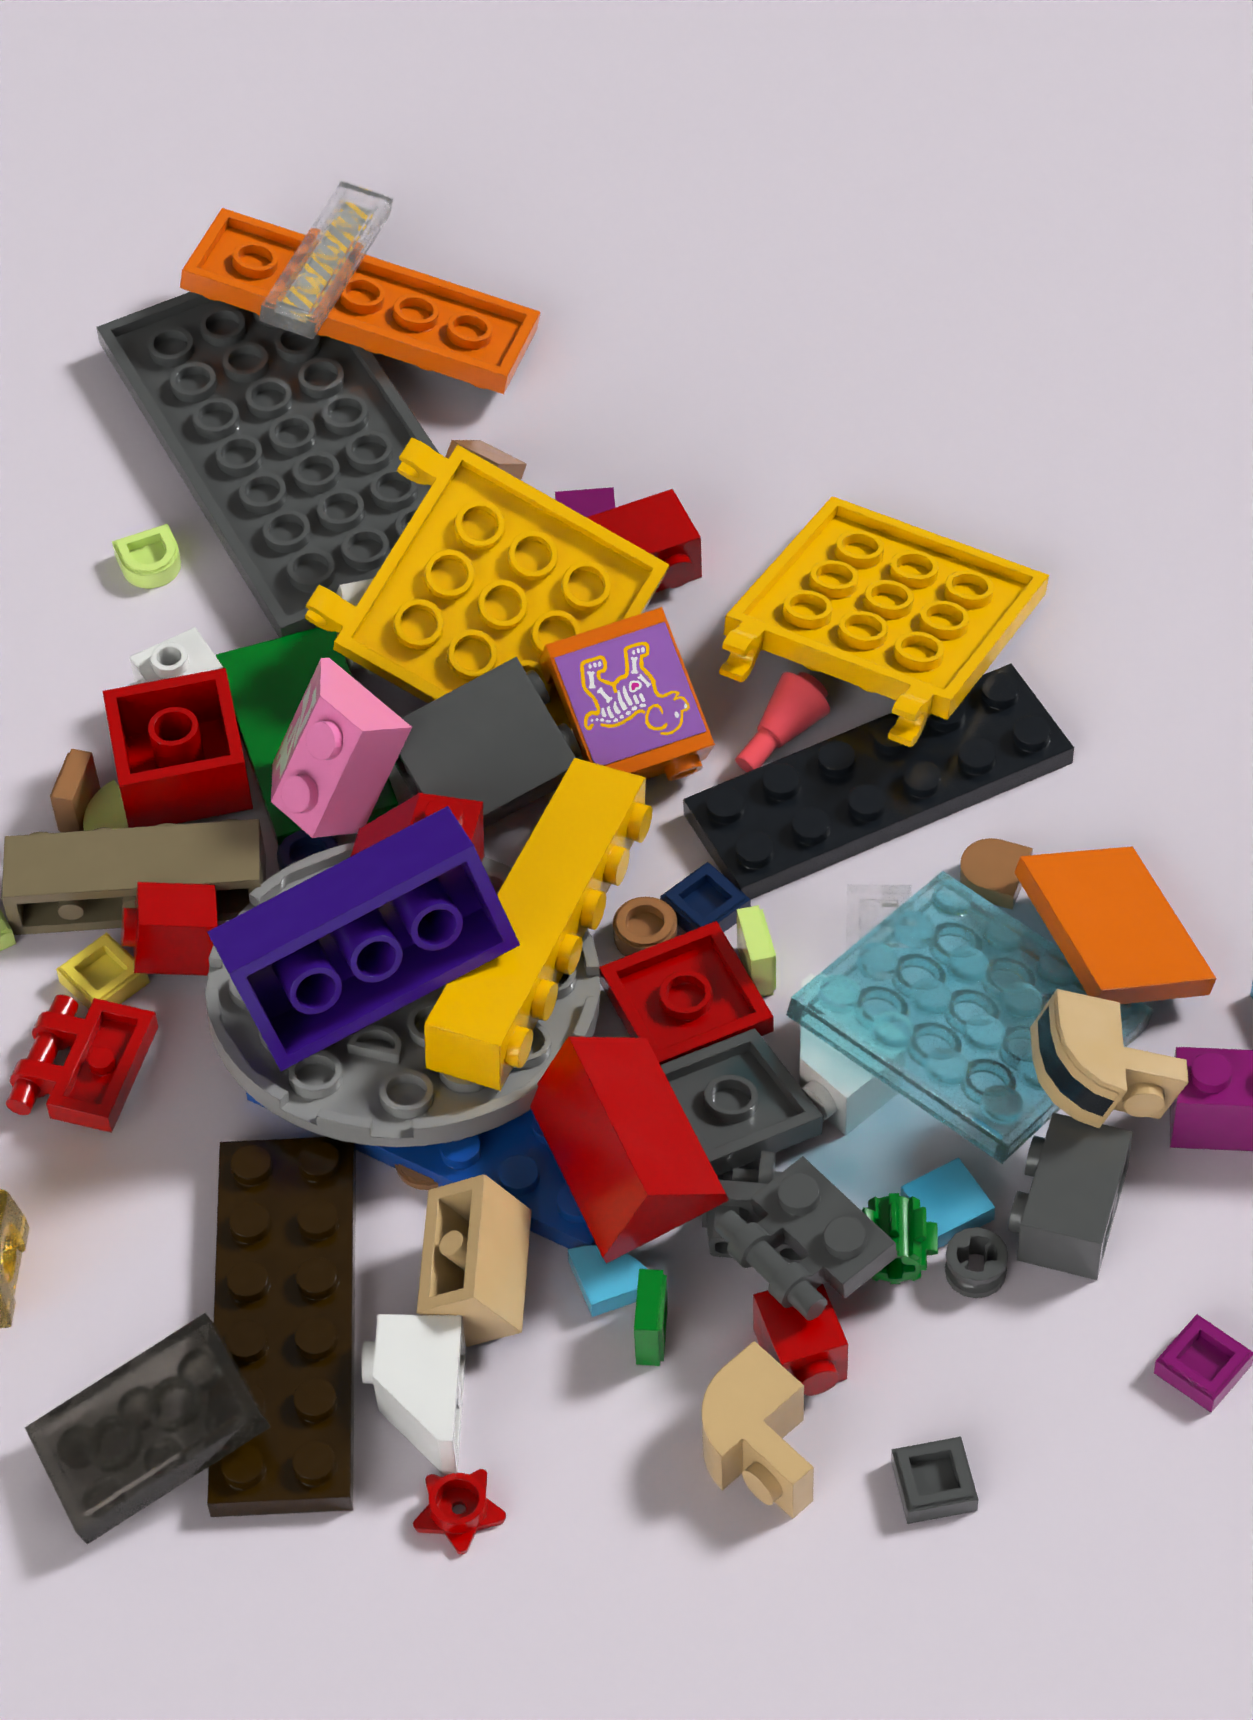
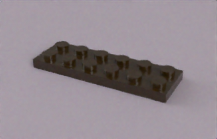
[207,1137,356,1517]

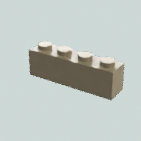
[1,819,266,935]

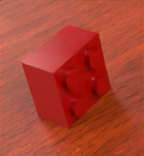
[103,668,253,828]

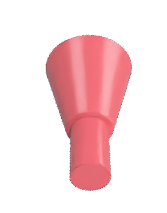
[735,672,830,772]

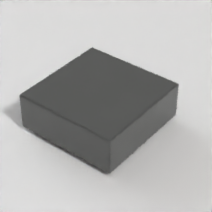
[891,1436,978,1524]

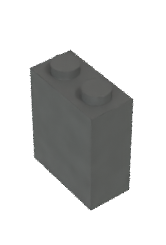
[395,657,582,828]

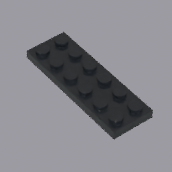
[683,663,1074,899]

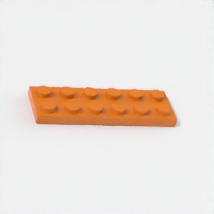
[180,208,541,394]

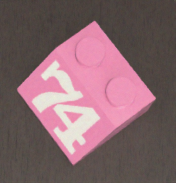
[271,658,412,838]

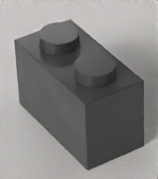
[1008,1112,1133,1280]

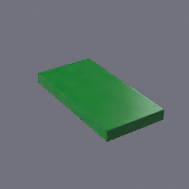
[216,627,398,847]

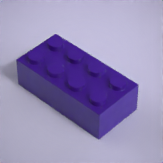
[207,806,520,1071]

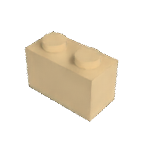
[416,1174,532,1347]

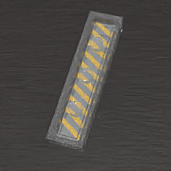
[259,181,393,339]

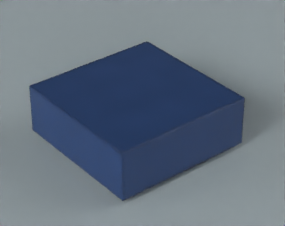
[660,862,751,933]

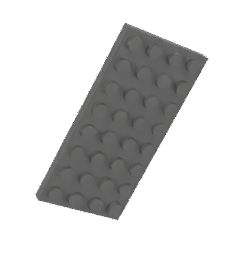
[96,292,440,638]

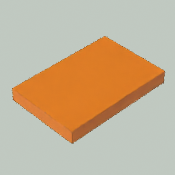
[1014,846,1217,1004]

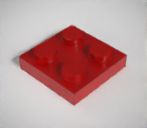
[599,921,774,1065]

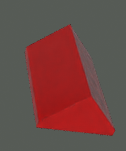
[530,1036,729,1264]

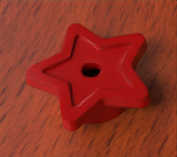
[413,1469,506,1554]

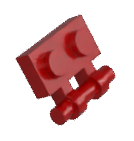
[6,995,159,1133]

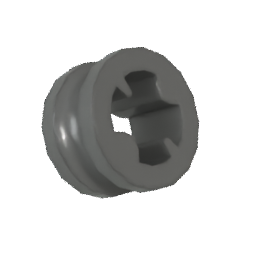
[945,1227,1008,1298]

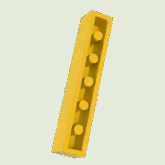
[424,758,653,1091]

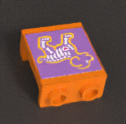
[538,607,715,781]

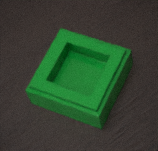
[634,1269,668,1366]

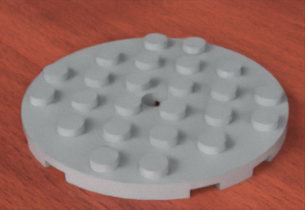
[205,842,600,1147]

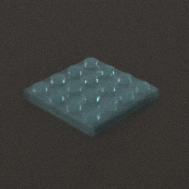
[786,871,1154,1164]

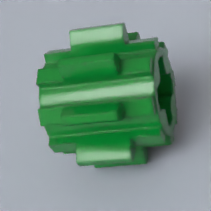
[862,1193,938,1284]

